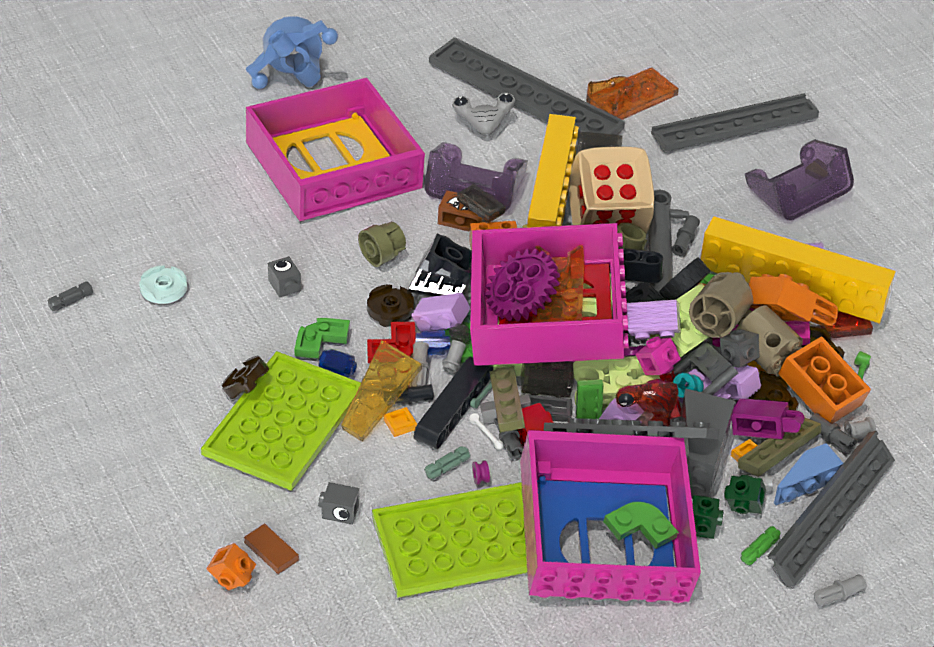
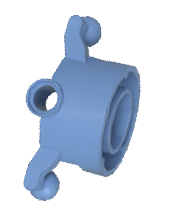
[246,16,338,89]

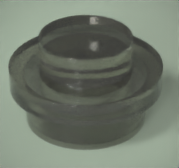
[449,323,471,344]

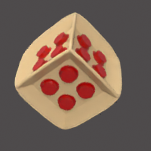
[569,147,654,234]

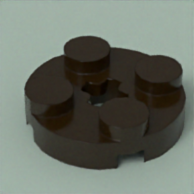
[367,284,414,327]
[222,355,270,399]

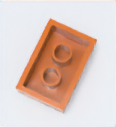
[778,336,871,424]

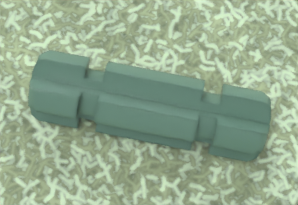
[424,446,471,479]

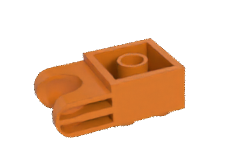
[749,274,838,326]

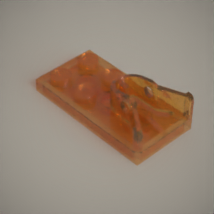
[586,67,679,120]
[532,245,585,323]

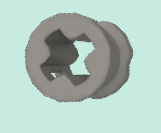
[844,417,876,439]

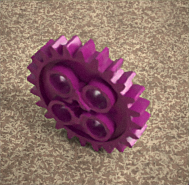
[485,249,560,322]

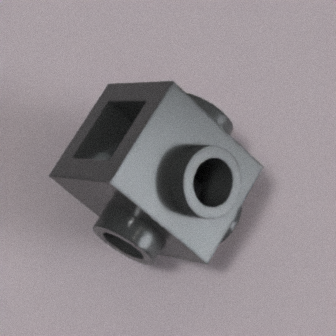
[720,329,760,367]

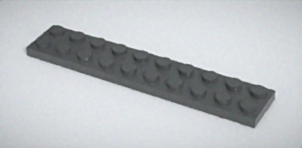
[429,37,625,148]

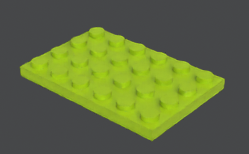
[201,351,364,491]
[372,482,527,598]

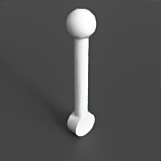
[469,413,504,450]

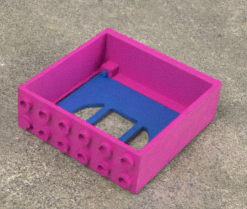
[520,430,701,603]

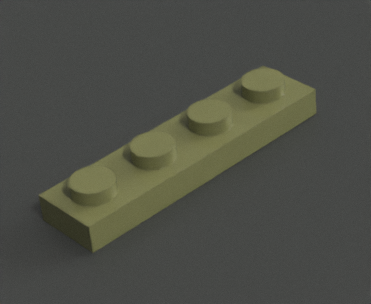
[489,367,525,432]
[738,418,821,477]

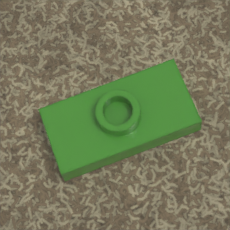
[575,379,604,419]

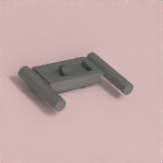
[673,340,738,395]

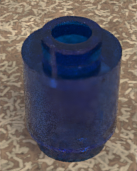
[415,331,451,355]
[319,349,357,378]

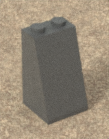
[680,389,735,497]

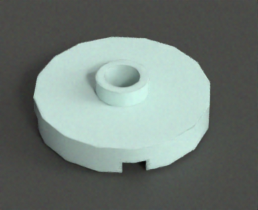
[139,266,187,304]

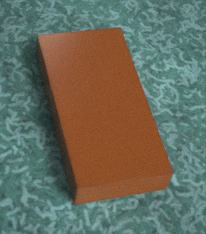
[244,523,299,574]

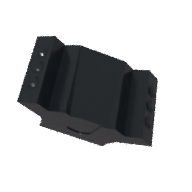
[407,233,472,297]

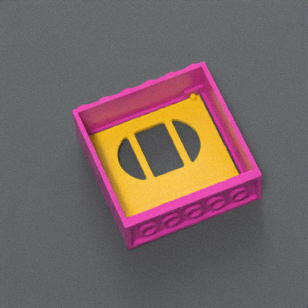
[246,77,425,221]

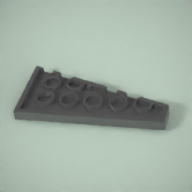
[544,418,719,439]

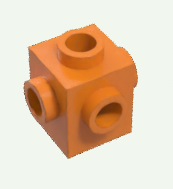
[206,543,256,590]

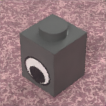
[268,256,301,298]
[318,482,359,525]

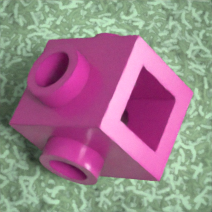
[635,336,681,375]

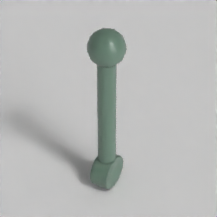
[470,382,492,408]

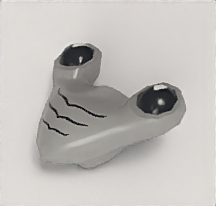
[452,93,516,135]

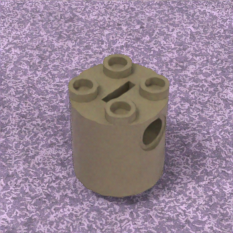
[689,272,754,338]
[736,305,803,377]

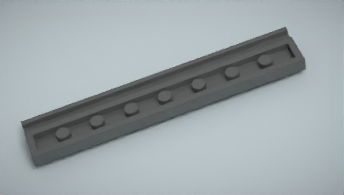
[651,93,819,152]
[767,431,895,587]

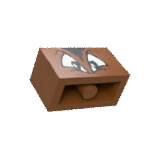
[438,190,490,232]

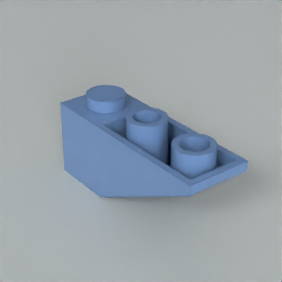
[774,443,843,505]

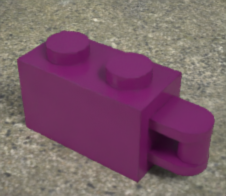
[732,398,805,439]

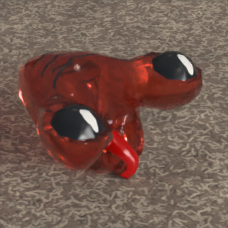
[615,379,679,427]

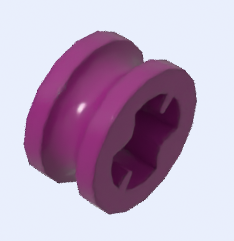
[472,460,490,485]

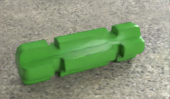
[740,526,781,565]

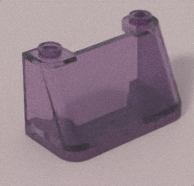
[745,139,854,221]
[424,142,528,212]

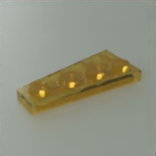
[341,341,422,442]

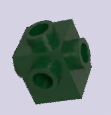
[724,475,766,514]
[692,495,724,539]

